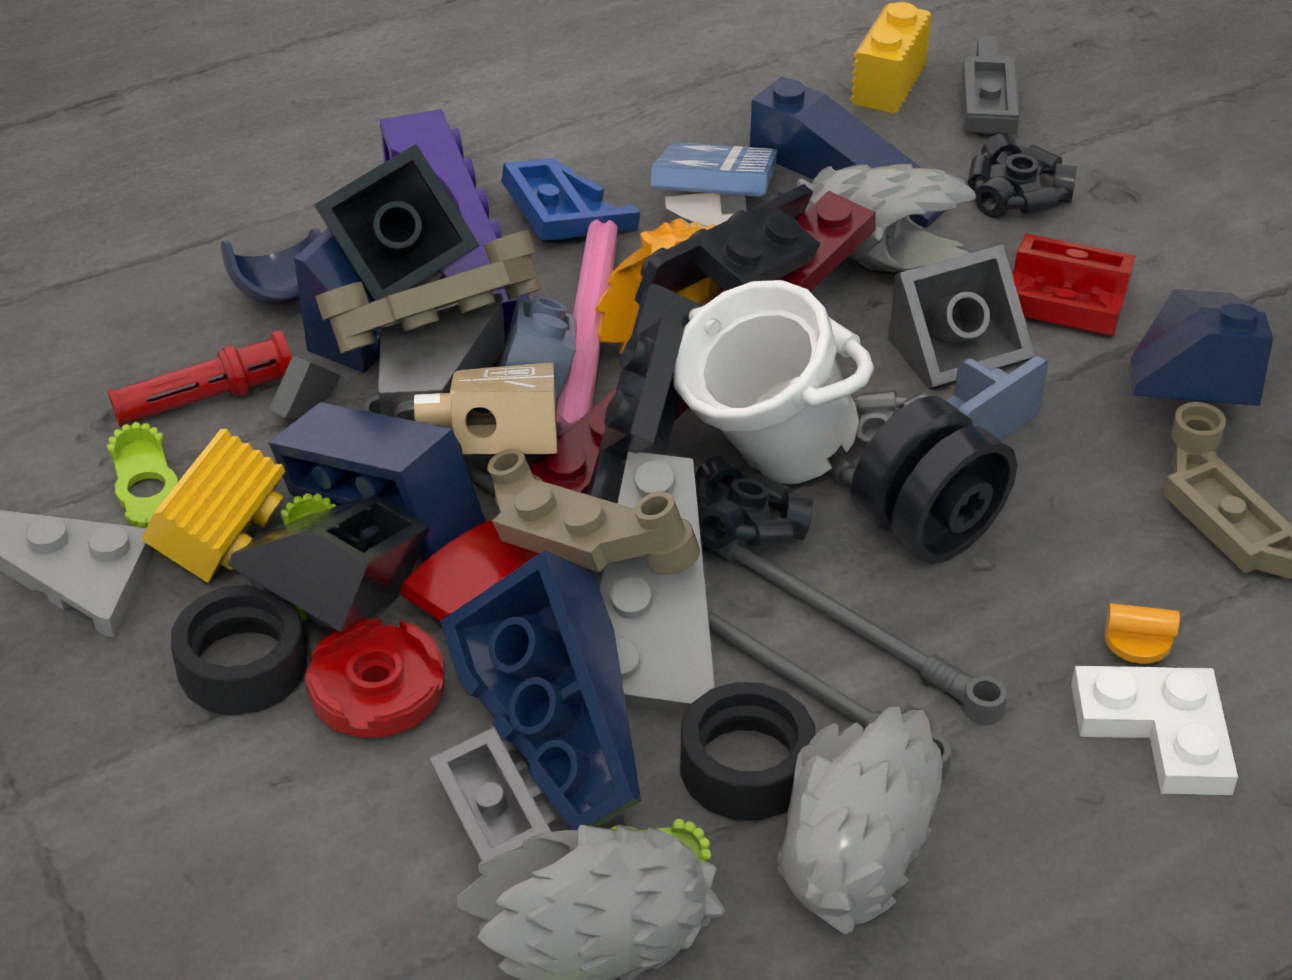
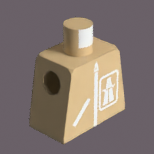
[414,362,557,454]

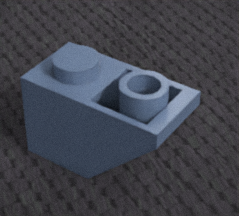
[499,296,576,406]

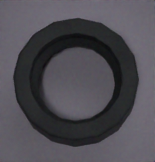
[171,584,307,715]
[680,682,816,820]

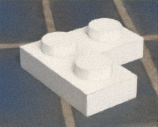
[1071,666,1238,795]

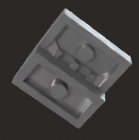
[429,727,626,862]

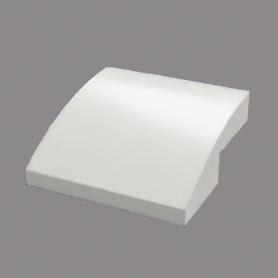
[665,193,746,226]

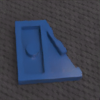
[501,158,641,241]

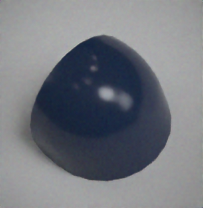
[221,228,321,304]

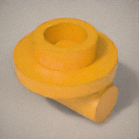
[1104,603,1180,664]

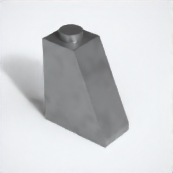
[379,293,505,421]

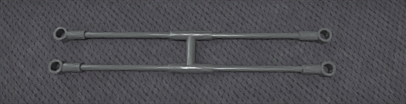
[363,395,1007,779]

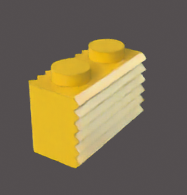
[850,2,932,114]
[141,429,286,583]

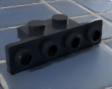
[634,184,821,305]
[587,283,702,503]

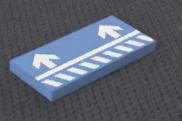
[650,142,777,197]

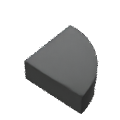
[270,355,341,419]

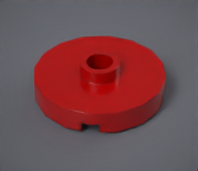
[305,619,445,738]

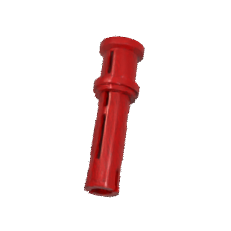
[107,329,292,427]

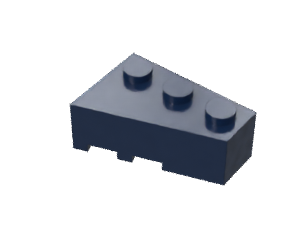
[268,402,486,559]

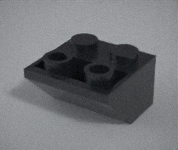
[228,494,430,632]

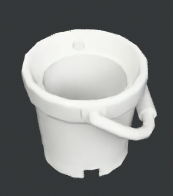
[672,280,874,484]

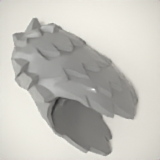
[797,164,976,273]
[777,706,943,934]
[457,824,725,980]

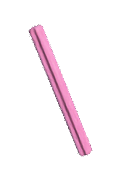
[555,219,618,438]

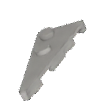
[0,510,155,637]

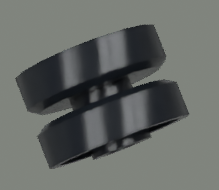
[851,395,1018,564]

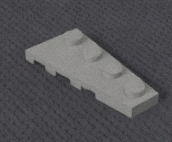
[600,452,715,714]

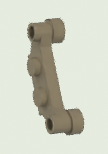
[315,230,542,354]
[1162,402,1292,579]
[487,449,700,575]

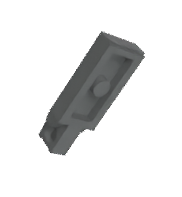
[962,35,1019,135]

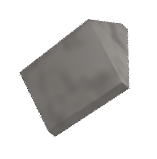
[888,244,1035,388]

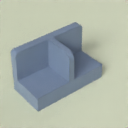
[946,355,1048,440]

